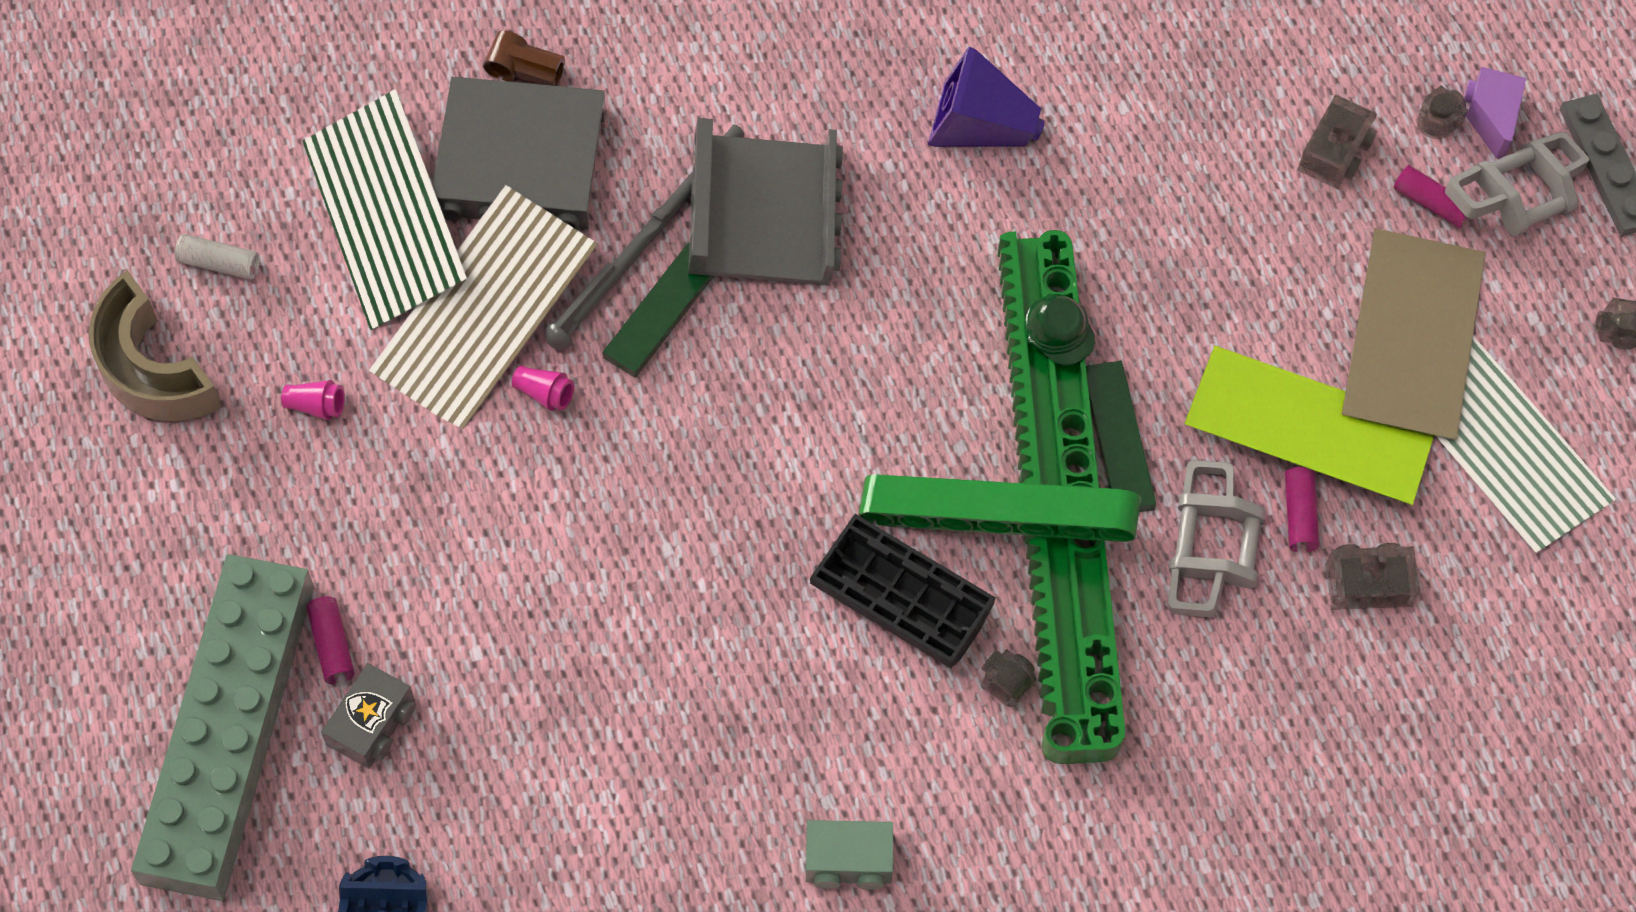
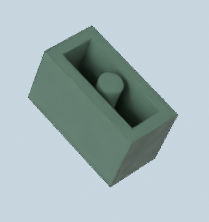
[805,820,893,890]

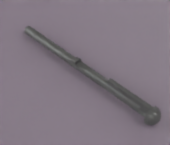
[545,124,744,350]

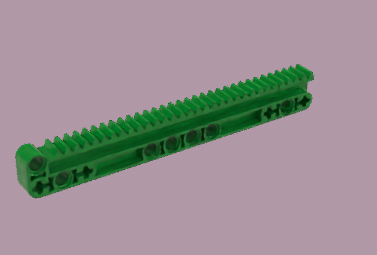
[997,230,1125,764]

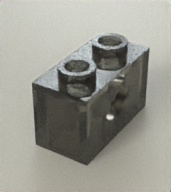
[1297,94,1378,190]
[1325,543,1420,610]

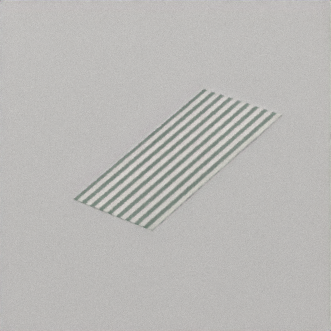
[1435,336,1616,553]

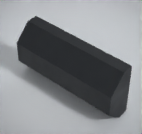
[810,514,996,669]

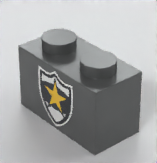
[321,663,416,769]

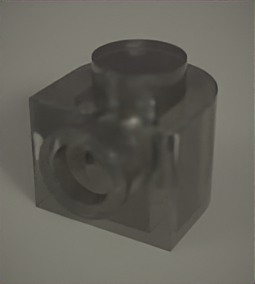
[1417,85,1468,139]
[1594,297,1636,350]
[981,649,1037,707]

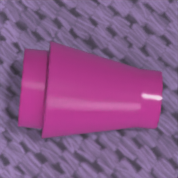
[512,365,574,411]
[281,380,345,420]

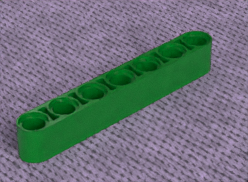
[858,474,1141,542]

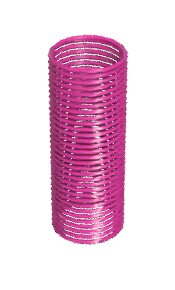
[1393,165,1467,228]
[1285,467,1320,552]
[306,596,355,684]

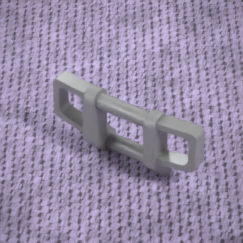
[1445,132,1589,237]
[1168,460,1266,617]

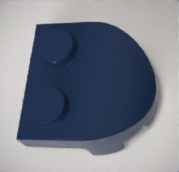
[338,856,428,912]

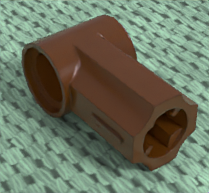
[483,30,565,86]

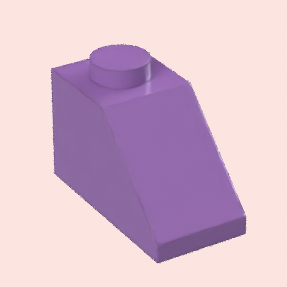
[1463,67,1526,159]

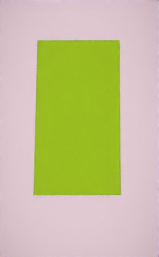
[1184,345,1434,505]

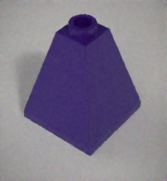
[928,46,1045,147]

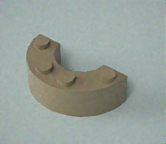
[89,270,222,422]

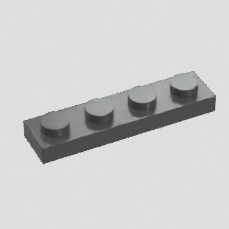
[1559,93,1636,237]

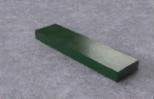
[602,242,714,378]
[1086,360,1156,512]

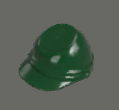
[1025,294,1095,366]

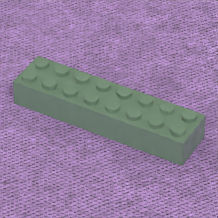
[131,554,314,902]

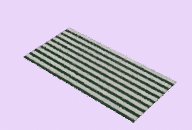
[302,89,467,330]

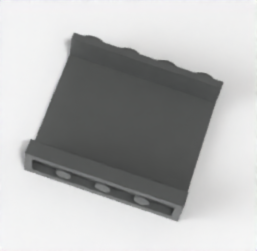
[432,76,606,230]
[688,118,843,285]

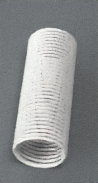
[175,234,260,280]

